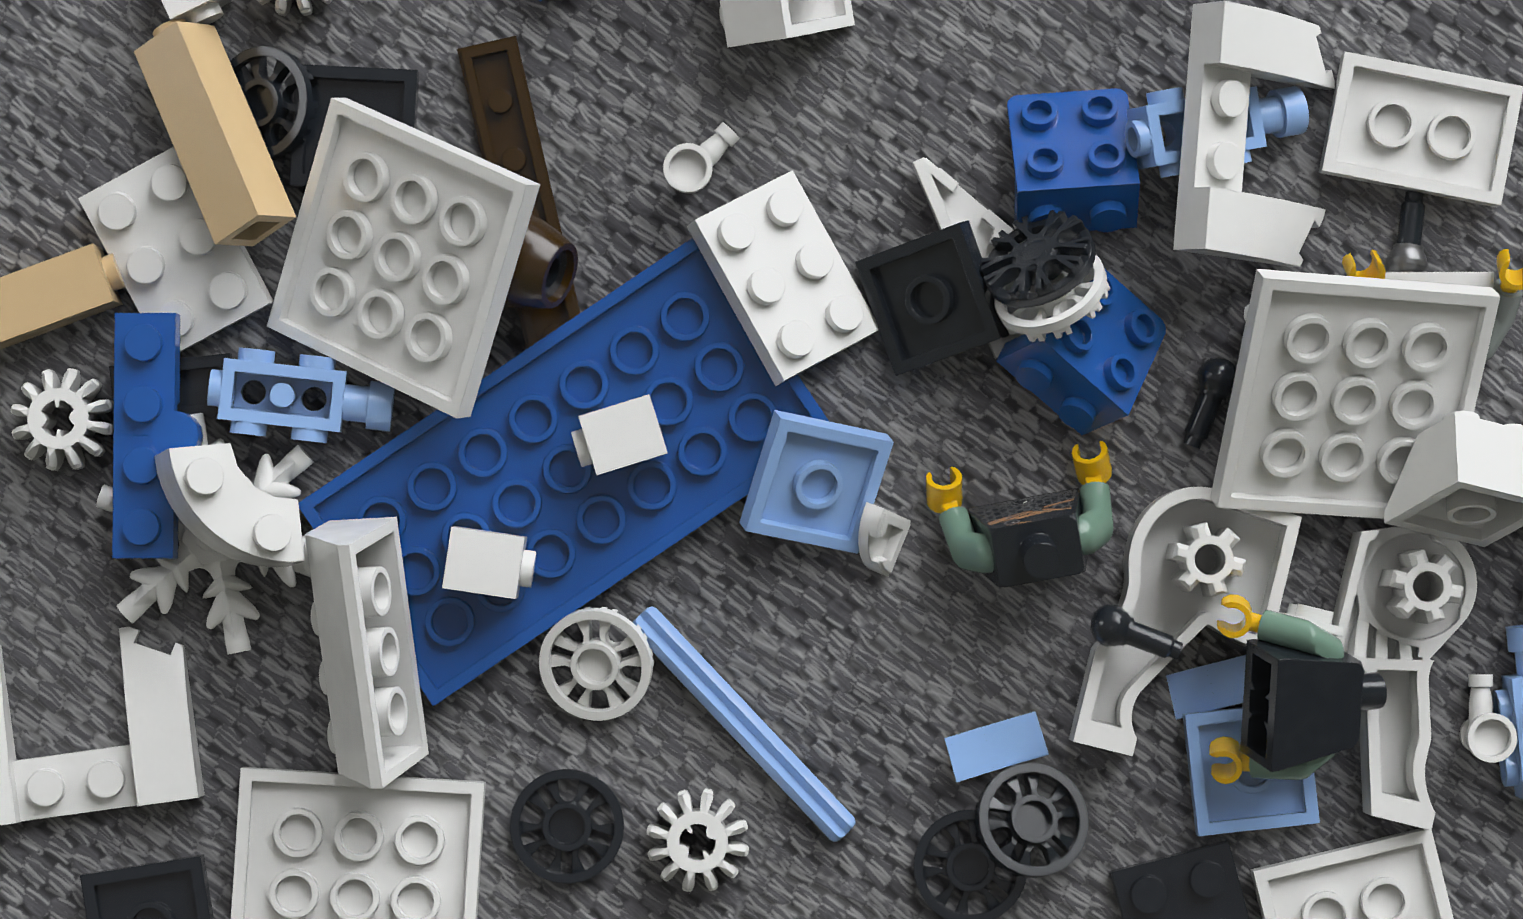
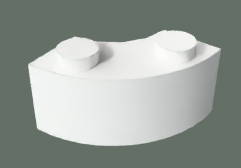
[154,443,305,567]

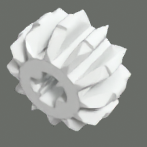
[11,368,114,471]
[647,788,749,892]

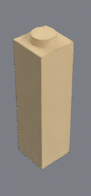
[134,19,296,246]
[0,243,126,350]

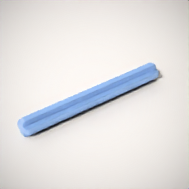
[633,606,856,842]

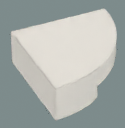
[858,502,911,577]

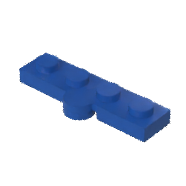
[112,313,203,559]

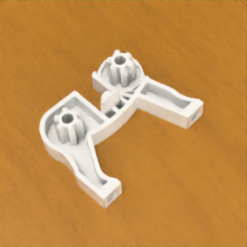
[1068,486,1477,831]

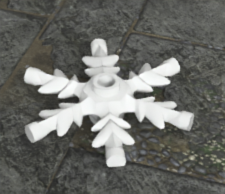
[96,413,314,655]

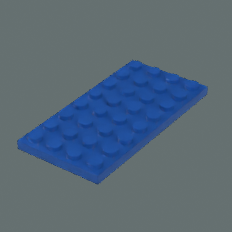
[298,238,829,706]

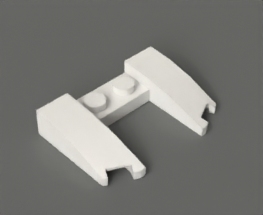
[1173,1,1335,267]
[0,627,204,825]

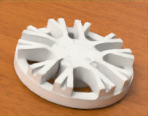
[994,255,1110,342]
[539,607,654,721]

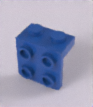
[1007,88,1140,232]
[996,269,1166,435]

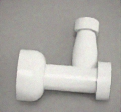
[663,122,740,194]
[1459,674,1517,763]

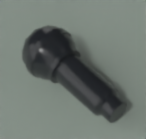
[1183,357,1236,449]
[1090,604,1183,660]

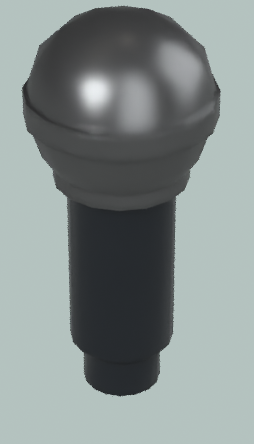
[1385,191,1428,272]

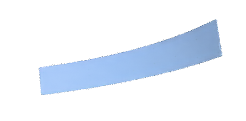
[944,655,1246,782]

